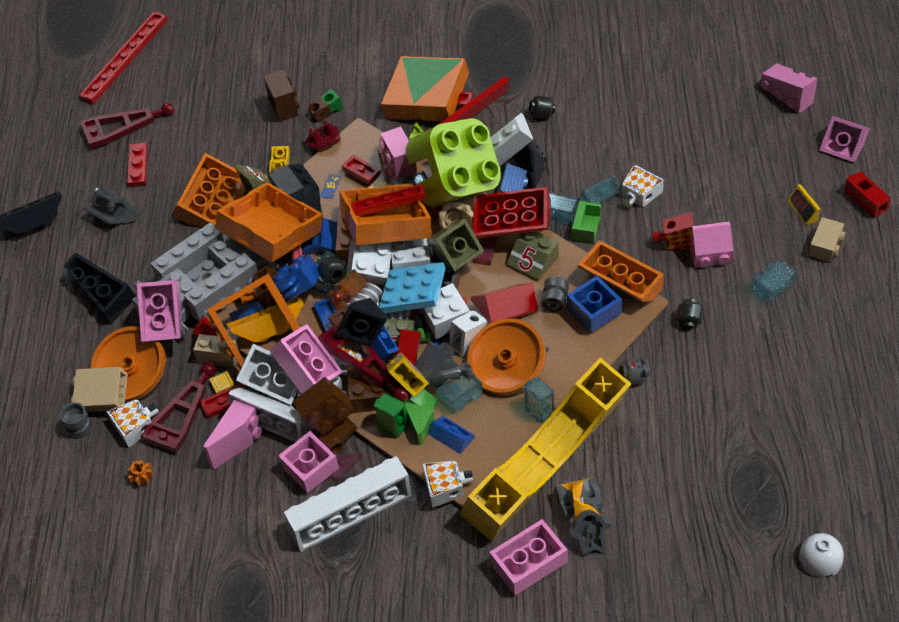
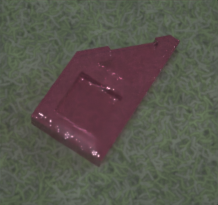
[330,452,363,483]

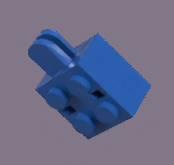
[273,254,320,302]

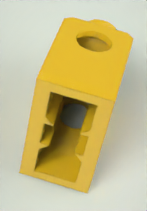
[386,352,429,397]

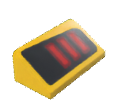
[787,184,820,225]

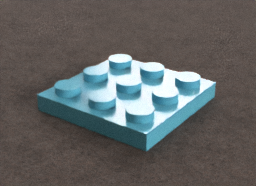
[379,262,445,313]

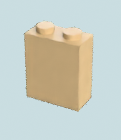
[71,367,128,412]

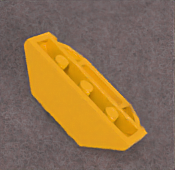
[227,296,304,343]

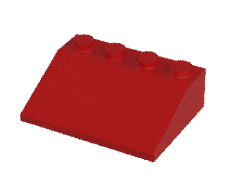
[473,187,551,238]

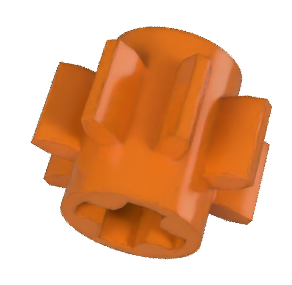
[241,285,260,305]
[127,460,154,486]

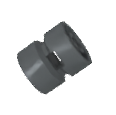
[541,276,569,313]
[60,402,92,439]

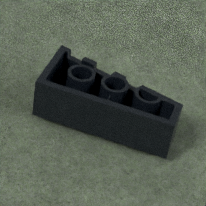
[63,252,136,324]

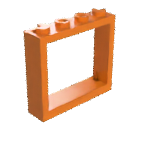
[205,273,300,372]

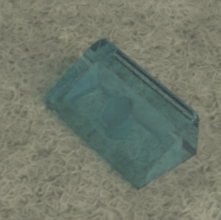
[581,175,622,204]

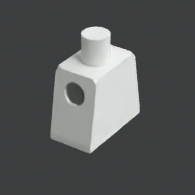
[449,311,489,358]

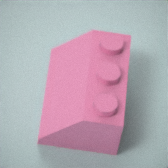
[270,324,343,394]

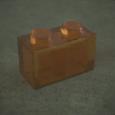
[328,269,367,307]

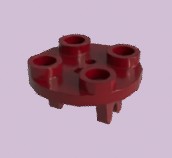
[306,119,341,152]

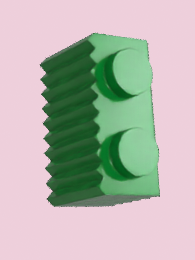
[373,393,408,438]

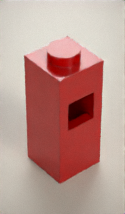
[844,171,891,218]

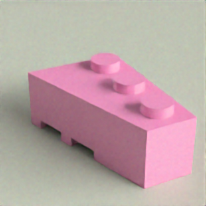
[760,64,818,113]

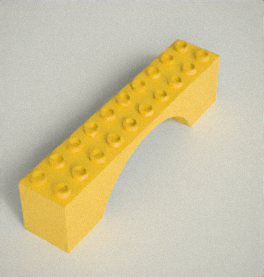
[460,358,631,542]

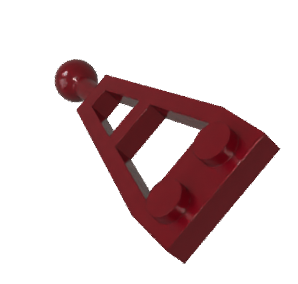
[80,103,175,149]
[318,324,409,402]
[141,363,216,453]

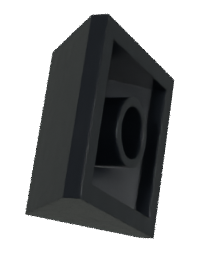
[334,298,388,347]

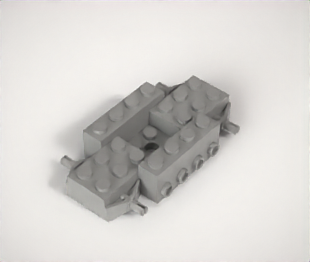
[132,222,279,334]

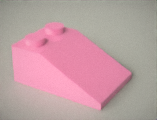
[137,280,181,342]
[203,400,262,469]

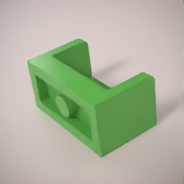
[572,201,601,244]

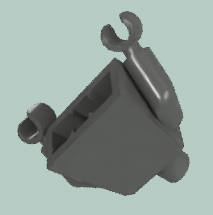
[415,341,474,389]

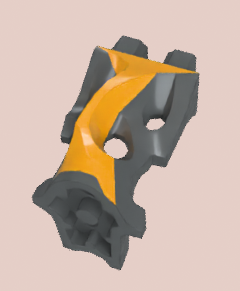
[556,476,611,555]

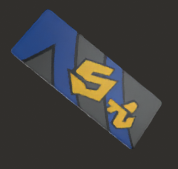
[320,173,342,198]

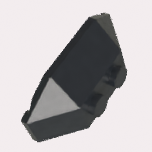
[512,140,546,189]
[268,164,321,213]
[0,191,62,235]

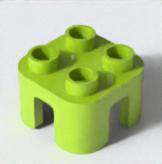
[406,118,501,207]

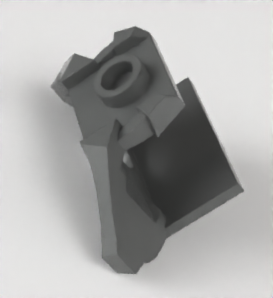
[83,187,138,225]

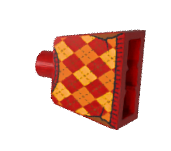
[653,212,694,251]

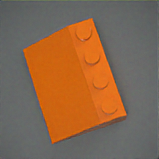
[172,153,246,227]

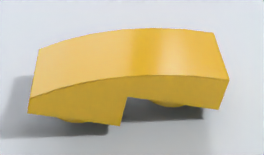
[269,146,290,173]

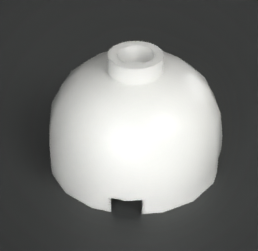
[799,533,844,578]

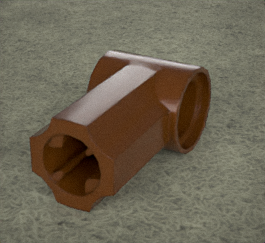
[318,417,358,455]

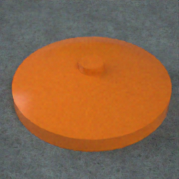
[467,318,546,395]
[90,326,166,402]

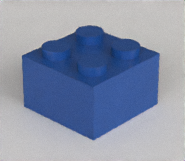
[567,276,622,333]

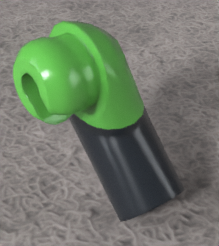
[415,314,432,343]

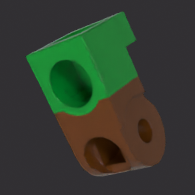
[308,89,343,121]

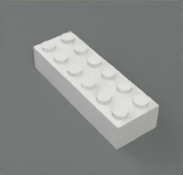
[284,456,412,552]

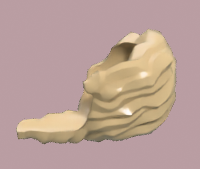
[438,202,479,241]

